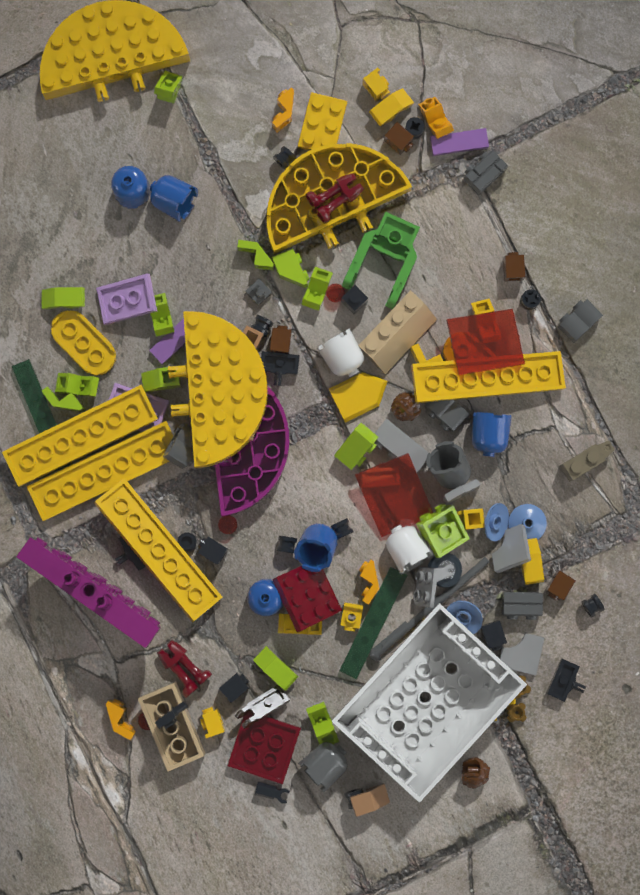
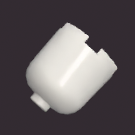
[317,329,364,377]
[386,525,434,574]

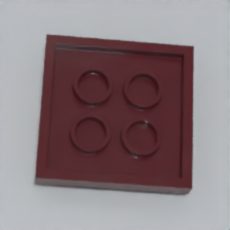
[272,566,343,633]
[227,711,301,784]

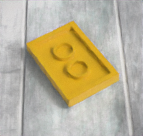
[298,92,347,151]

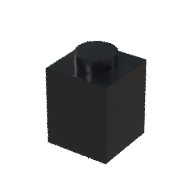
[341,285,368,315]
[197,536,228,565]
[480,620,507,651]
[219,672,250,703]

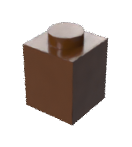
[384,122,414,155]
[503,252,525,282]
[270,325,292,354]
[545,570,576,601]

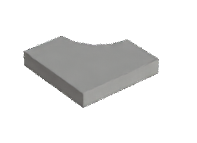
[443,479,480,505]
[492,524,531,573]
[499,633,544,675]

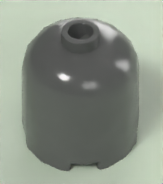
[426,441,471,489]
[298,742,348,793]

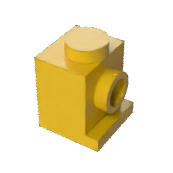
[362,67,391,101]
[340,602,363,632]
[200,706,225,738]

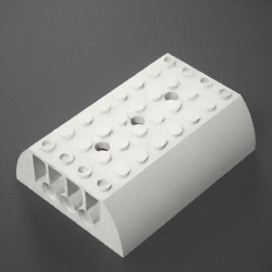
[332,603,527,803]

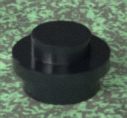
[177,532,197,552]

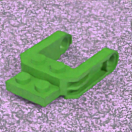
[341,212,420,309]

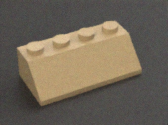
[358,290,437,374]
[138,682,206,771]

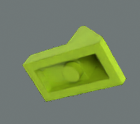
[154,71,183,103]

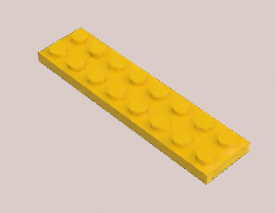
[411,351,566,403]
[2,385,159,487]
[26,421,174,521]
[94,478,222,623]

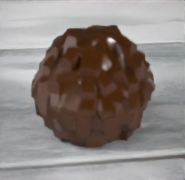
[390,392,421,421]
[461,757,490,789]

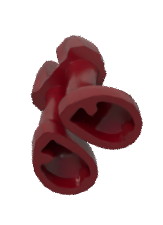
[305,173,364,224]
[157,640,212,698]

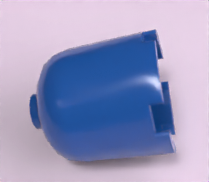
[111,166,151,209]
[150,175,198,222]
[472,412,512,457]
[294,523,338,572]
[247,579,284,616]

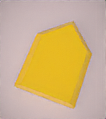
[328,372,388,423]

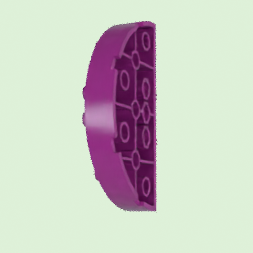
[214,386,290,517]
[16,537,161,648]

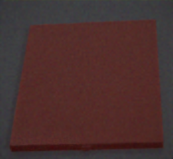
[446,309,525,376]
[355,453,433,537]

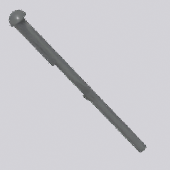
[370,557,490,661]

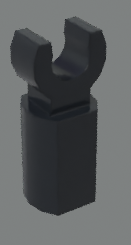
[255,781,290,804]

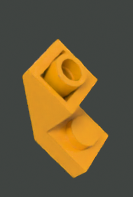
[272,87,294,133]
[418,97,454,139]
[359,559,379,605]
[106,698,136,740]

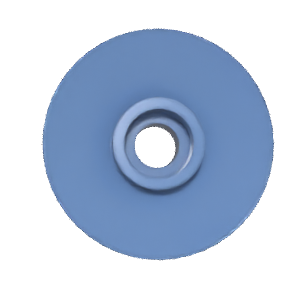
[485,503,509,541]
[508,504,547,540]
[446,601,483,634]

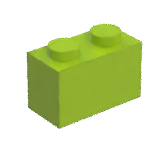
[334,423,378,470]

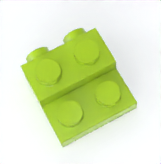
[416,503,470,558]

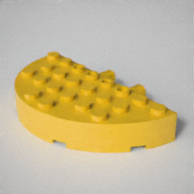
[40,0,190,102]
[267,143,412,254]
[168,311,268,468]

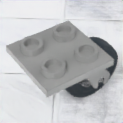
[413,553,462,608]

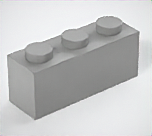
[374,419,428,474]

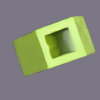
[272,249,310,288]
[141,367,182,392]

